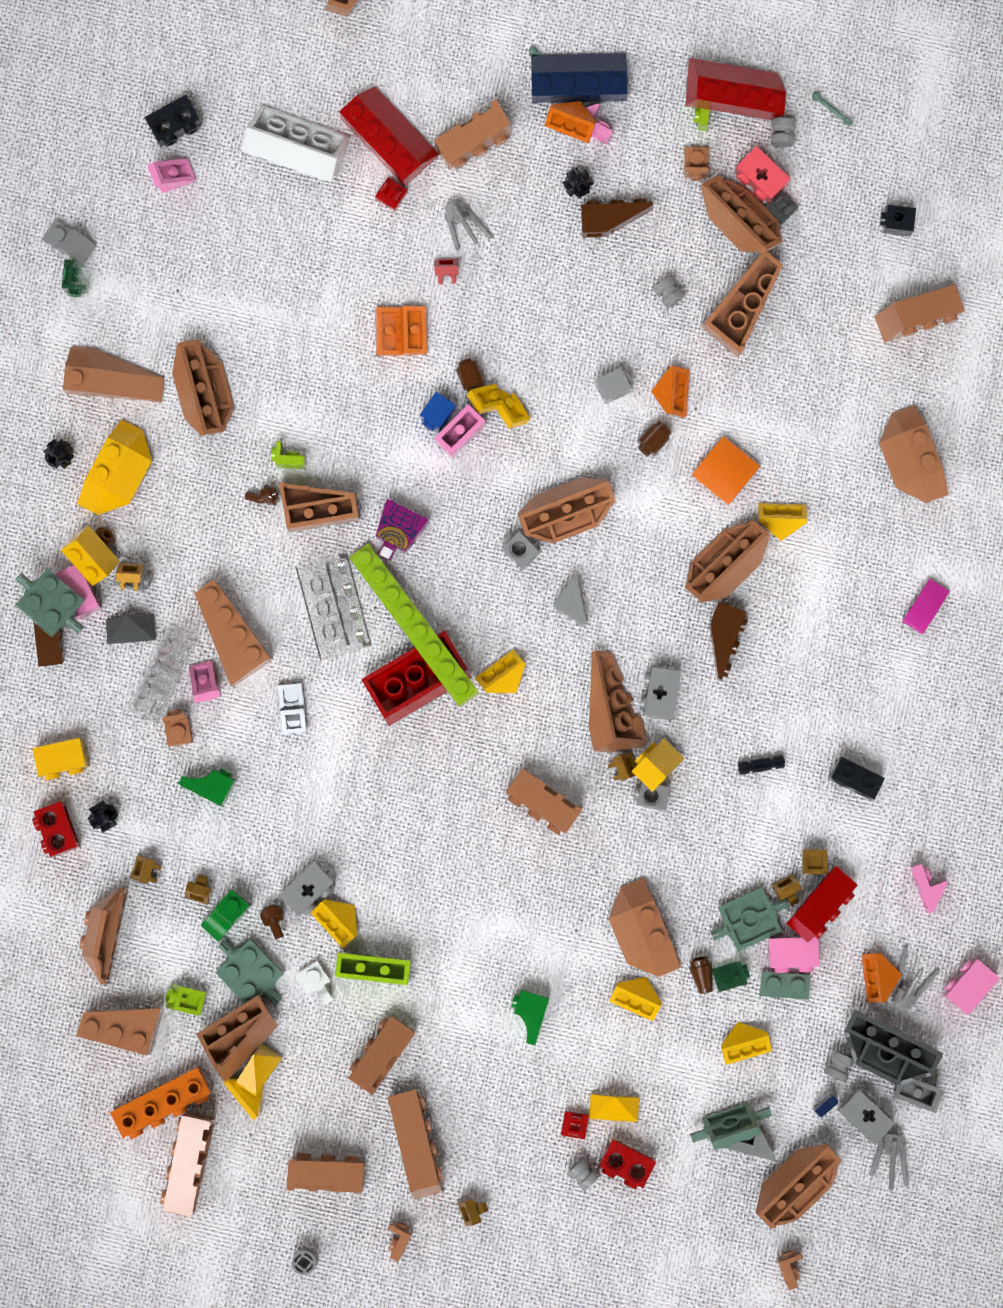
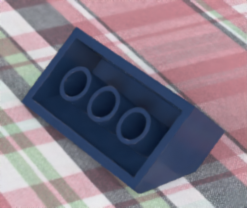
[531,53,628,103]

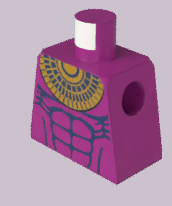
[376,499,429,561]

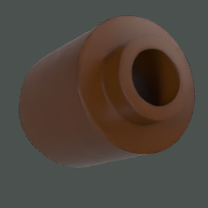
[455,358,486,393]
[637,420,672,457]

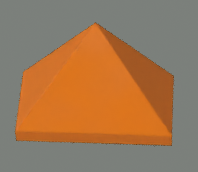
[544,101,596,143]
[651,366,690,417]
[862,953,902,1003]

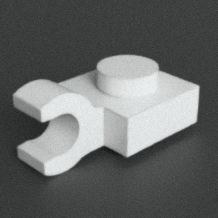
[297,961,334,1005]

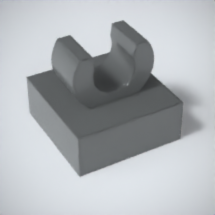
[765,191,799,225]

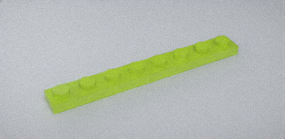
[349,543,479,708]

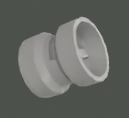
[771,118,796,147]
[653,275,686,309]
[823,1051,854,1083]
[567,1157,601,1191]
[292,1248,318,1275]

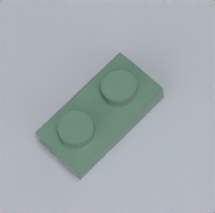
[760,971,810,1000]

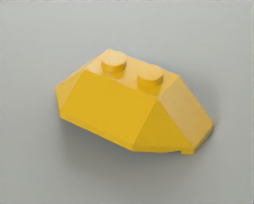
[77,420,152,515]

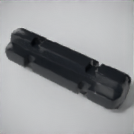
[737,755,785,775]

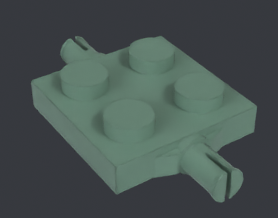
[15,569,85,637]
[710,887,790,952]
[215,938,285,1006]
[690,1102,772,1150]

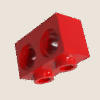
[32,801,80,857]
[599,1138,656,1190]

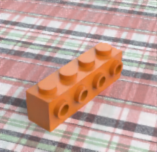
[110,1066,213,1140]

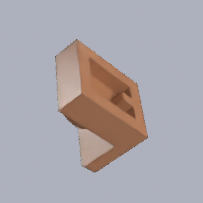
[684,147,709,181]
[162,710,193,747]
[387,1221,413,1262]
[777,1249,803,1290]

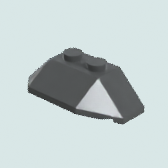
[844,1009,943,1086]

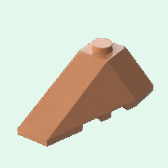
[63,346,164,402]
[589,651,648,753]

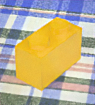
[61,525,120,586]
[32,738,89,781]
[631,739,685,792]

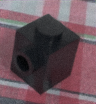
[879,205,916,237]

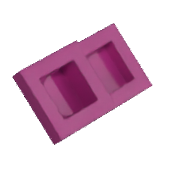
[902,579,950,635]

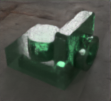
[61,260,88,297]
[712,961,750,992]

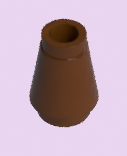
[688,956,713,994]

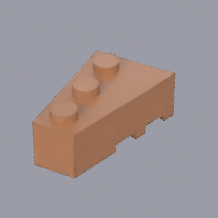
[196,995,278,1083]

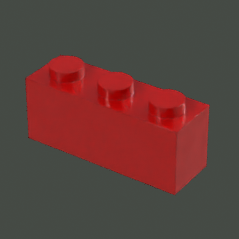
[786,866,858,943]

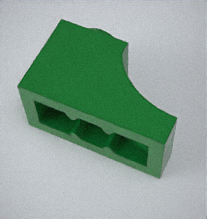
[178,768,236,807]
[200,889,252,942]
[511,990,549,1046]

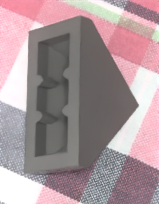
[106,616,156,644]

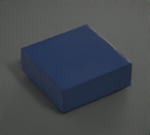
[813,1094,839,1117]

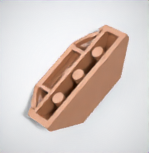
[701,175,783,253]
[172,340,234,436]
[879,406,949,503]
[517,478,615,543]
[685,520,770,603]
[608,878,681,977]
[79,888,128,985]
[755,1144,841,1229]

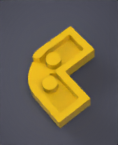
[467,384,531,429]

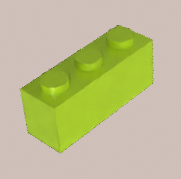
[335,952,412,985]

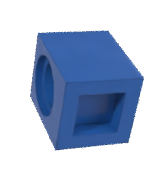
[420,392,456,432]

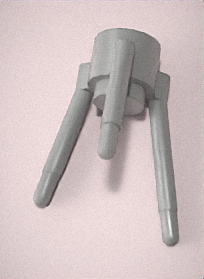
[444,199,493,251]
[892,946,939,1009]
[869,1134,909,1191]

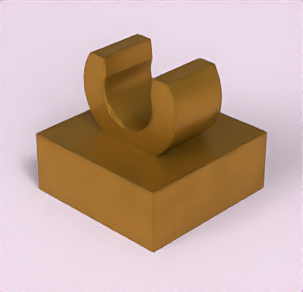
[116,563,144,591]
[608,752,637,781]
[802,849,827,874]
[130,855,161,884]
[185,874,211,905]
[771,874,802,906]
[457,1199,489,1226]

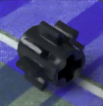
[562,167,594,199]
[43,439,75,469]
[87,800,118,833]

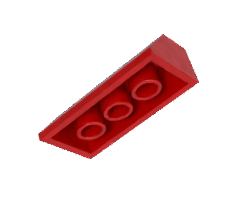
[685,58,786,120]
[339,86,439,187]
[361,630,472,726]

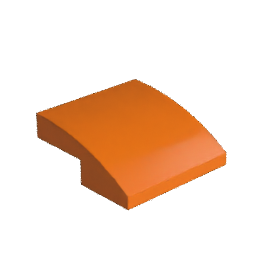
[375,306,427,356]
[692,436,761,505]

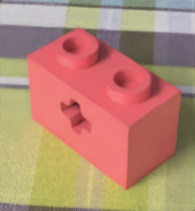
[735,146,791,204]

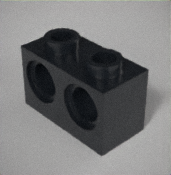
[144,95,202,147]
[828,757,885,801]

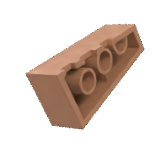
[388,1089,444,1199]

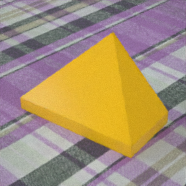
[758,503,807,541]
[475,649,525,694]
[311,899,357,948]
[609,977,662,1021]
[721,1022,772,1065]
[236,1044,283,1097]
[223,1076,264,1120]
[589,1094,639,1122]

